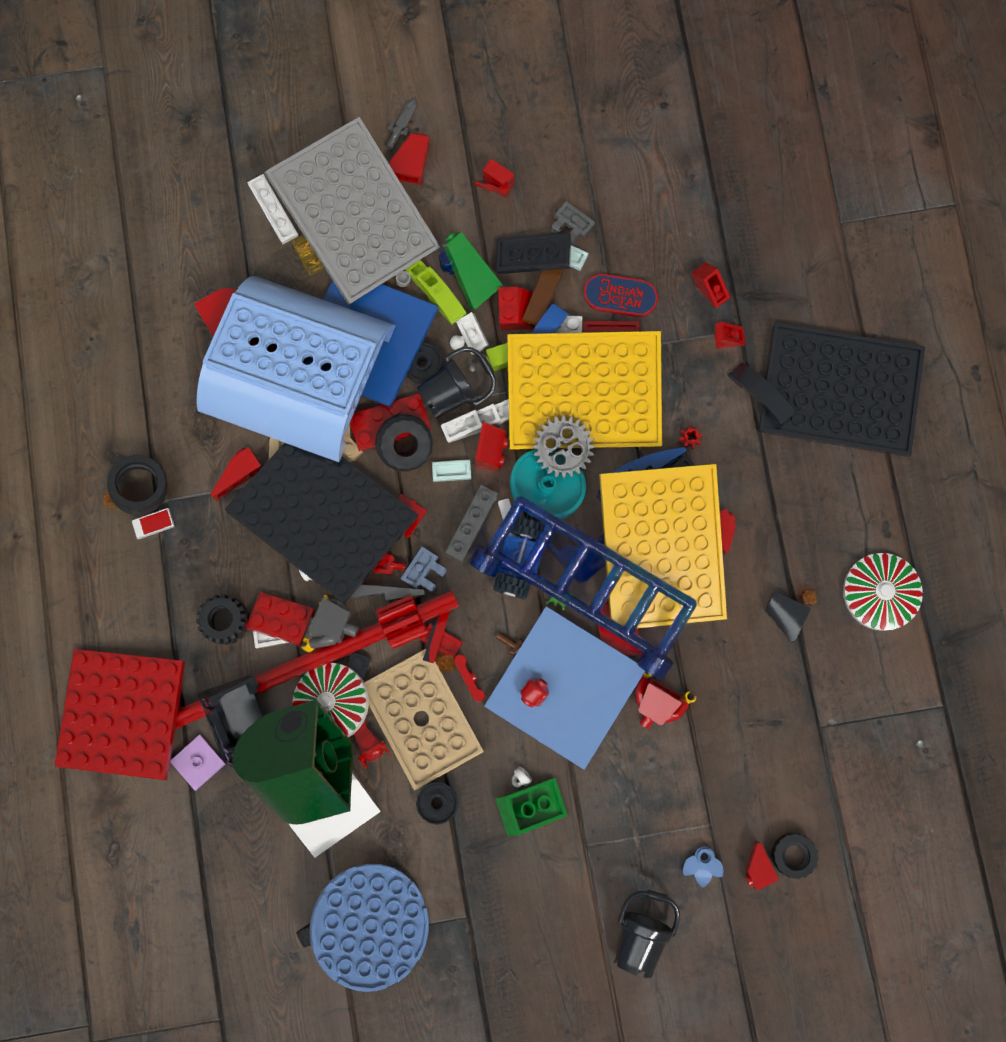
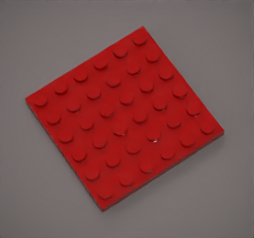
[54,649,185,780]

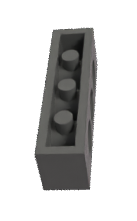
[445,485,498,565]

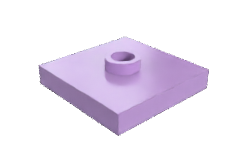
[170,734,226,791]

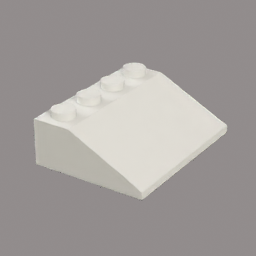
[289,768,381,858]

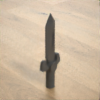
[386,97,417,150]

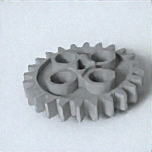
[532,416,595,478]

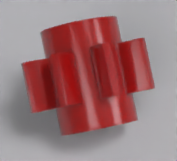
[679,425,703,450]

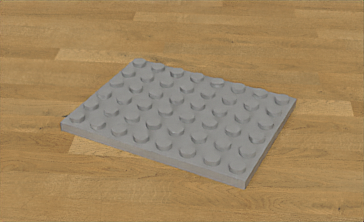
[264,117,440,305]

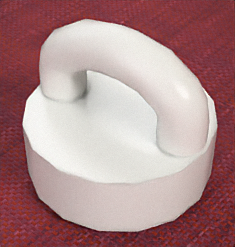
[512,766,532,788]

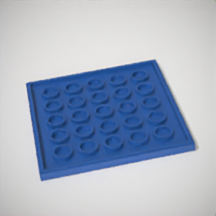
[303,281,439,408]

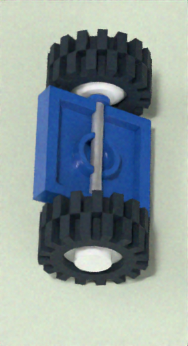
[493,517,547,599]

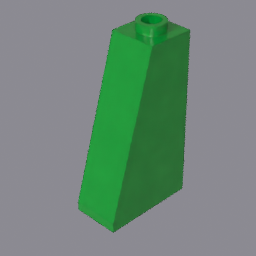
[443,232,503,309]

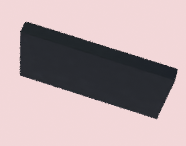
[496,233,571,274]

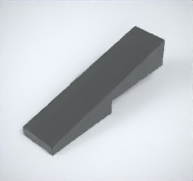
[348,585,426,602]

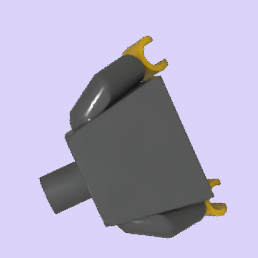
[301,595,359,652]

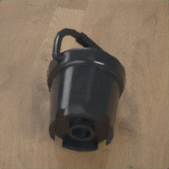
[417,347,496,419]
[614,890,680,978]

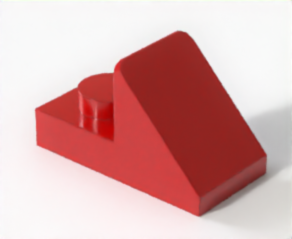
[714,322,746,348]

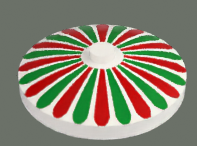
[843,553,923,631]
[292,663,369,737]

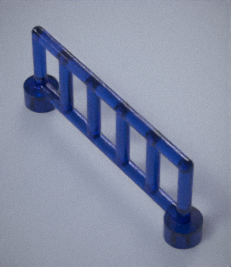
[468,496,697,680]

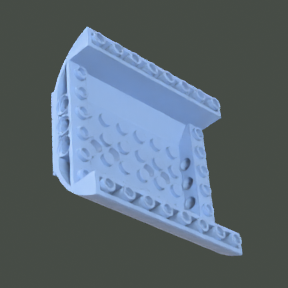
[197,276,396,462]

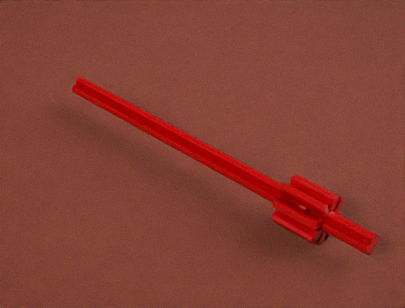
[175,590,459,730]

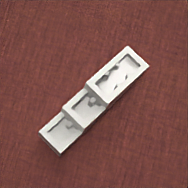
[441,399,509,443]

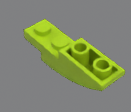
[405,260,466,325]

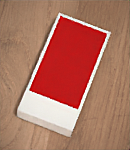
[132,508,175,539]

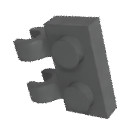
[551,201,595,245]

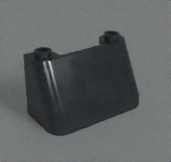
[198,676,263,768]

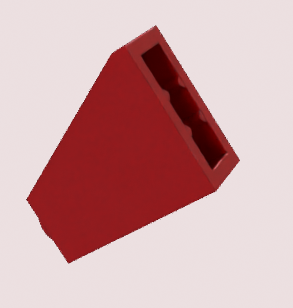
[388,133,430,185]

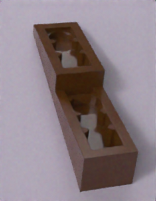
[522,269,565,326]

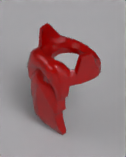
[354,720,390,769]

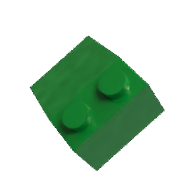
[495,778,568,837]

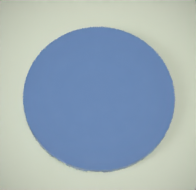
[310,864,429,992]

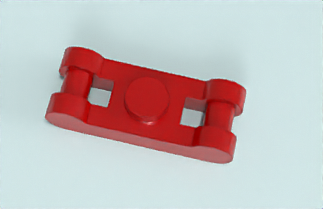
[455,655,485,702]

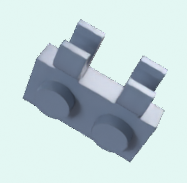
[401,547,447,593]

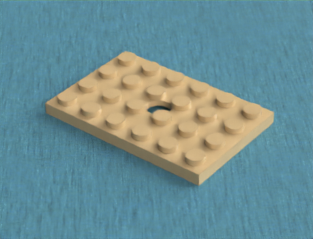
[365,649,484,791]

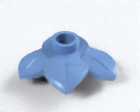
[683,846,723,887]

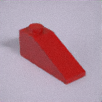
[211,447,263,501]

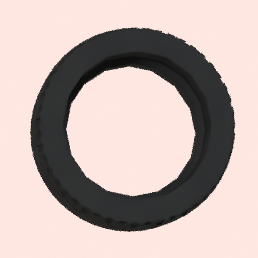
[107,455,168,515]

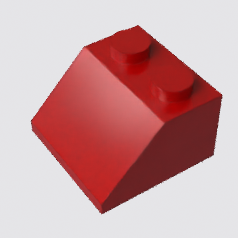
[498,287,536,330]
[475,423,509,472]

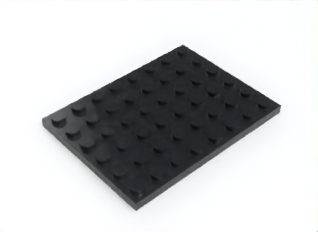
[758,322,925,457]
[224,443,419,604]

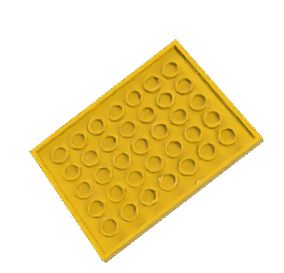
[508,331,662,449]
[599,464,727,631]

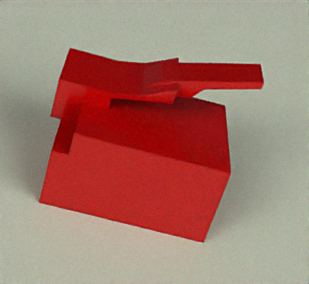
[474,159,515,199]

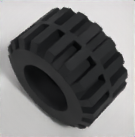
[196,594,249,645]

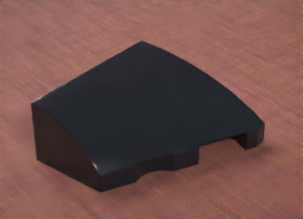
[765,591,811,643]

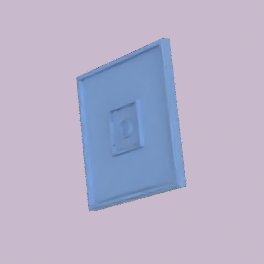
[484,607,646,770]

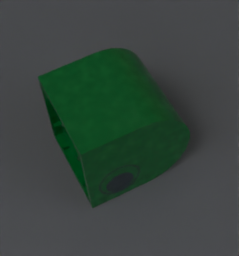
[233,699,353,825]

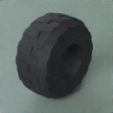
[375,414,433,472]

